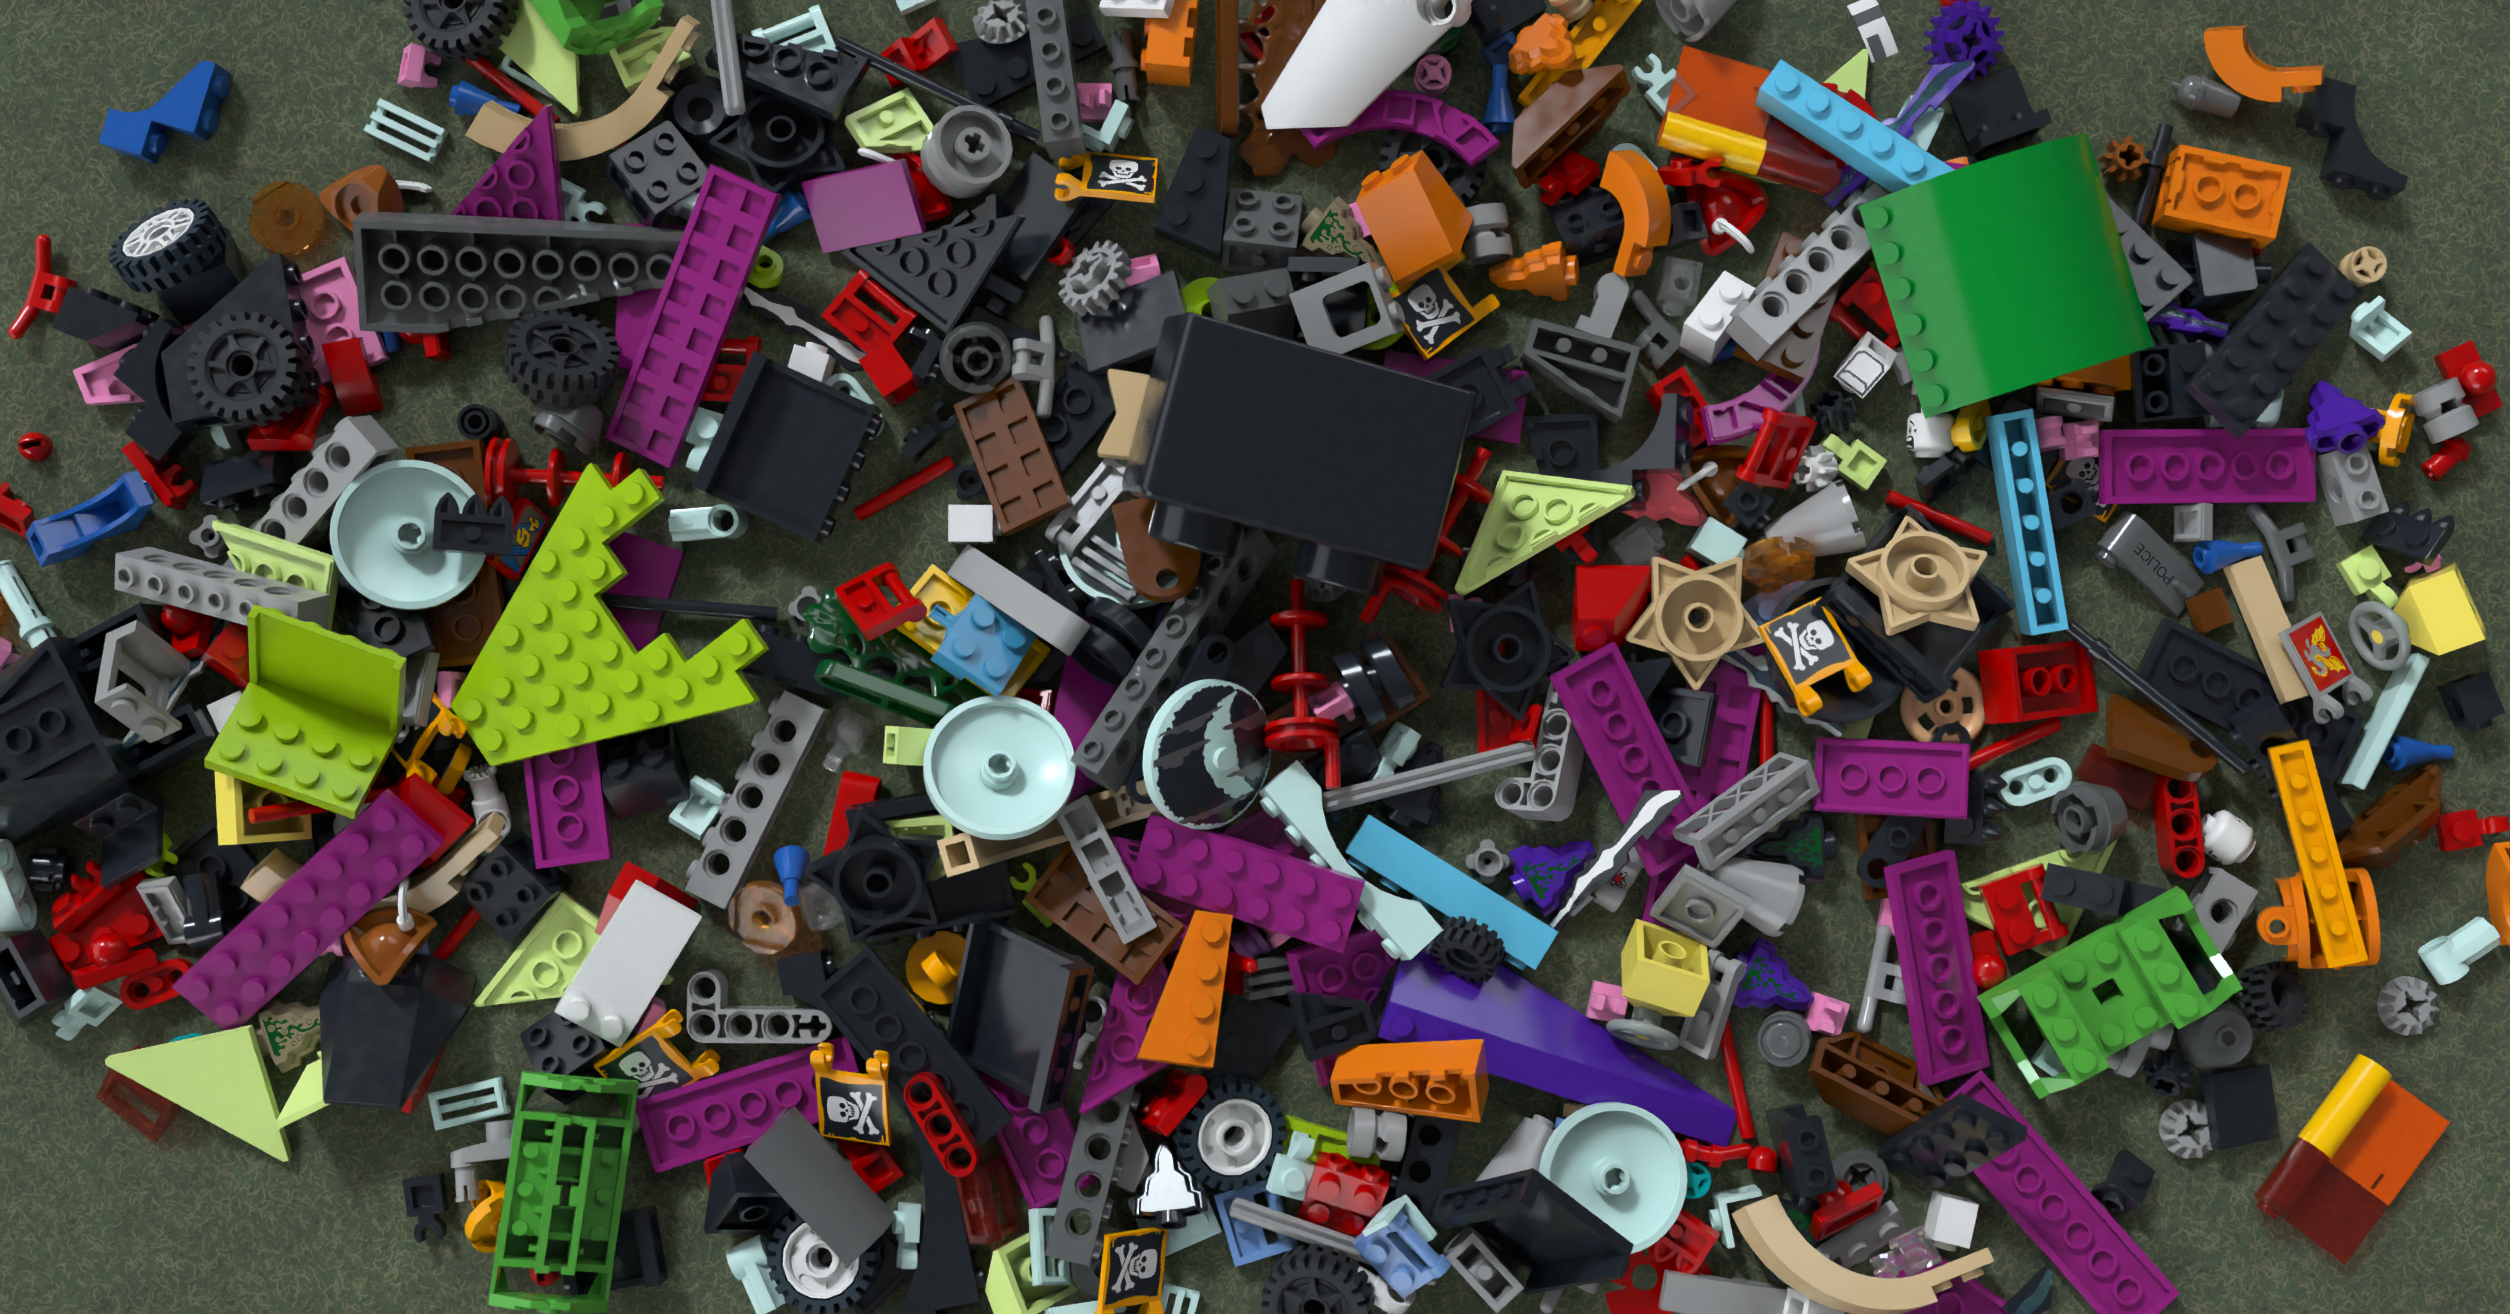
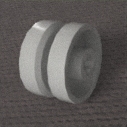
[920,105,1013,199]

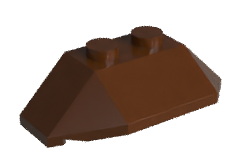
[1511,64,1631,189]
[2334,765,2442,869]
[1809,1031,1948,1136]

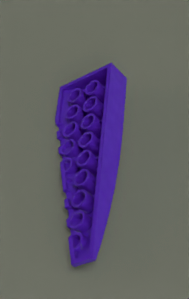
[1376,936,1736,1147]

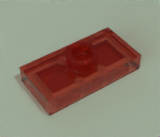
[2074,743,2160,811]

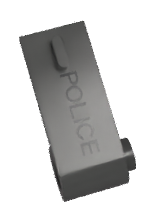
[2094,511,2205,616]

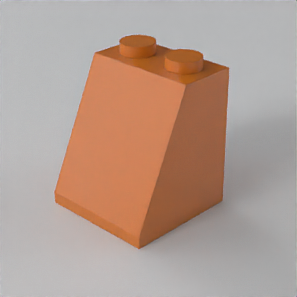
[1356,150,1473,288]

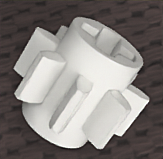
[1793,445,1838,492]

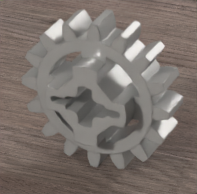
[1058,240,1133,316]

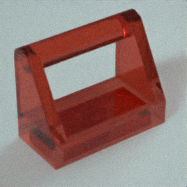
[96,1045,183,1143]
[955,1154,1022,1244]

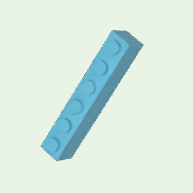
[1755,59,1955,193]
[1985,409,2069,636]
[1344,814,1558,971]

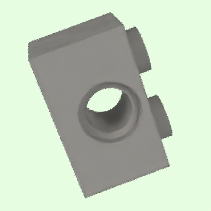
[2316,444,2389,526]
[2169,866,2259,954]
[1442,1225,1524,1313]

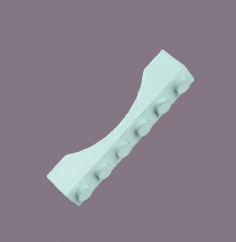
[1258,760,1443,961]

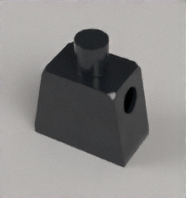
[2176,232,2272,311]

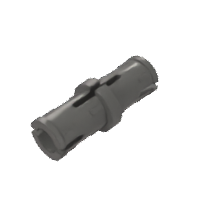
[1109,28,1141,105]

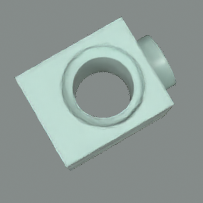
[1685,516,1748,566]

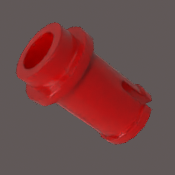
[2420,436,2472,482]

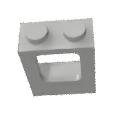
[1289,261,1405,354]
[94,620,191,743]

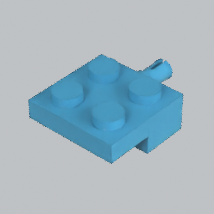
[928,594,1037,697]

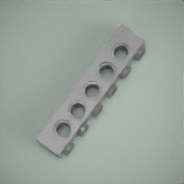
[1725,183,1887,361]
[222,415,400,569]
[114,546,330,630]
[685,690,830,909]

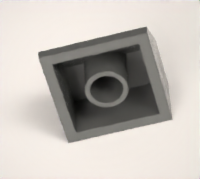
[1207,267,1296,341]

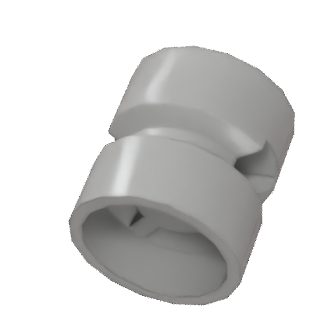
[1464,203,1513,265]
[2413,377,2479,444]
[1346,1107,1407,1162]

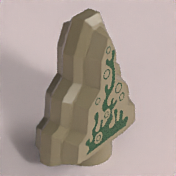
[1296,196,1382,266]
[254,998,321,1073]

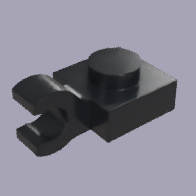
[901,401,959,464]

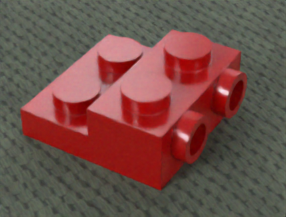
[1296,1150,1390,1238]

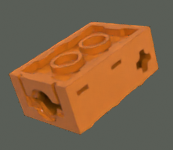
[2152,144,2291,249]

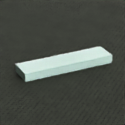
[2336,653,2430,790]

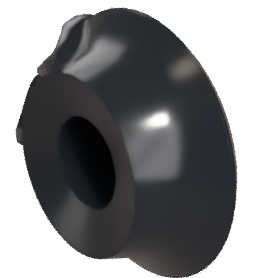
[665,75,740,152]

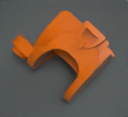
[2256,867,2381,970]

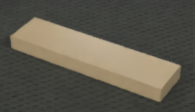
[2223,556,2310,705]

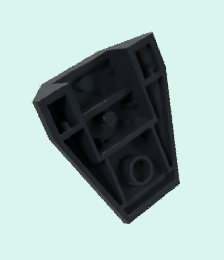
[319,952,477,1110]

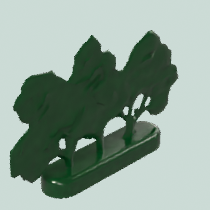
[801,586,989,727]

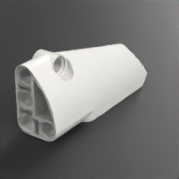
[1261,0,1473,129]

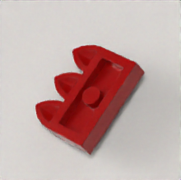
[1654,1208,1720,1274]

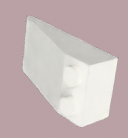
[554,879,702,1048]

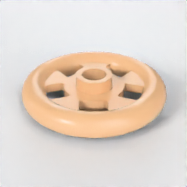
[1900,667,1985,743]

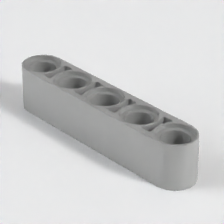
[947,543,1091,657]

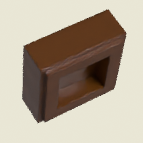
[2184,587,2234,634]

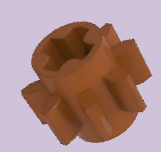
[2098,136,2149,185]

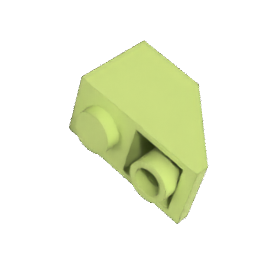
[883,726,933,766]

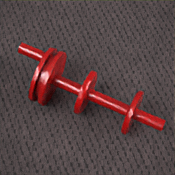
[484,437,665,509]
[1359,447,1493,625]
[1265,579,1341,789]

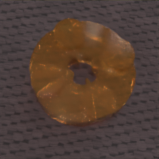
[248,181,328,256]
[1742,536,1816,593]
[728,880,802,954]

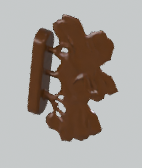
[1215,0,1337,177]

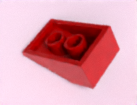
[1977,641,2098,724]

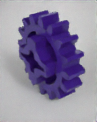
[1923,0,2005,81]

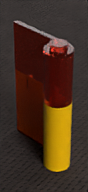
[1656,45,1851,196]
[2253,1054,2450,1264]

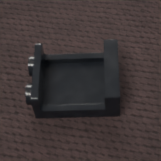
[1765,1103,1838,1198]
[563,1205,668,1296]

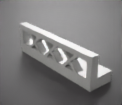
[1672,752,1820,871]

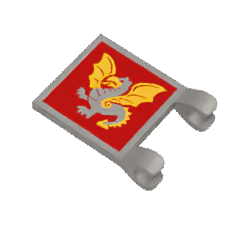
[2278,611,2373,724]

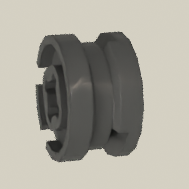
[1757,1010,1812,1067]

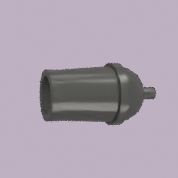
[2169,74,2241,119]

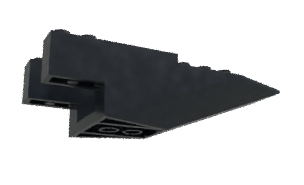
[0,603,219,848]

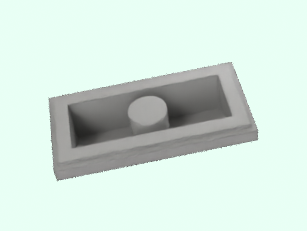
[2036,386,2116,422]

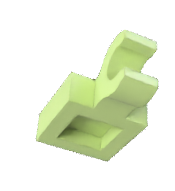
[1818,433,1887,491]
[2336,545,2399,608]

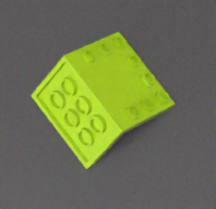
[204,604,406,819]

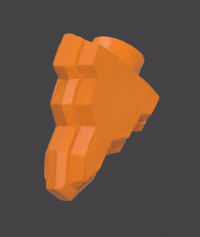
[1508,13,1577,75]
[1489,241,1579,301]

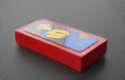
[485,498,551,580]

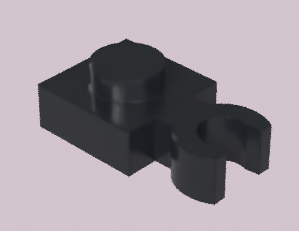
[1915,448,1977,505]
[402,1173,449,1243]

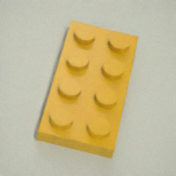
[896,564,1051,697]

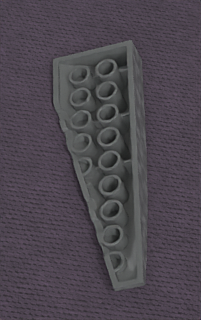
[352,211,685,334]

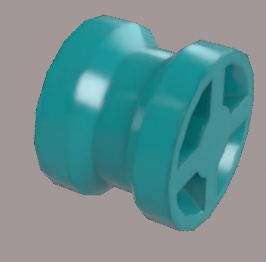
[1685,1160,1711,1199]

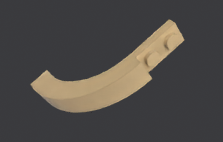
[465,14,700,161]
[937,780,1161,877]
[240,811,506,914]
[1732,1194,1995,1314]

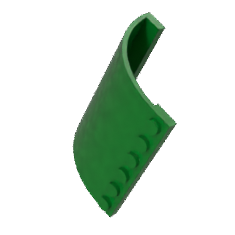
[1858,133,2154,419]

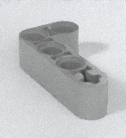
[1495,682,1585,822]
[687,969,837,1043]

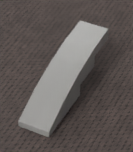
[1056,794,1157,945]
[1659,1269,1788,1314]

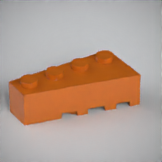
[1136,910,1233,1069]
[1330,1039,1489,1123]

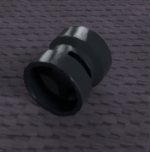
[457,404,504,445]

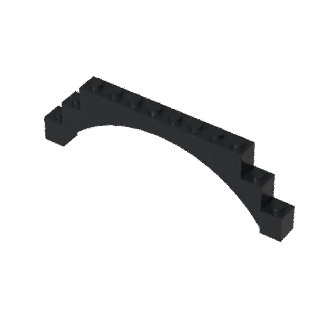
[776,948,987,1314]

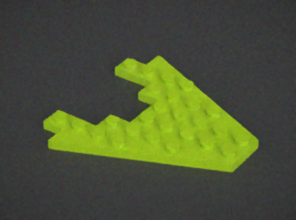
[451,463,769,766]

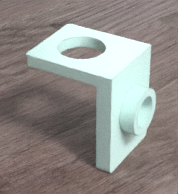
[1709,1184,1762,1249]
[1362,1195,1437,1250]

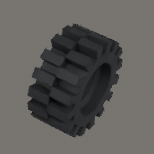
[1432,916,1505,983]
[2237,961,2309,1032]

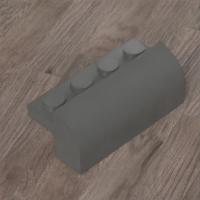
[744,1106,896,1267]

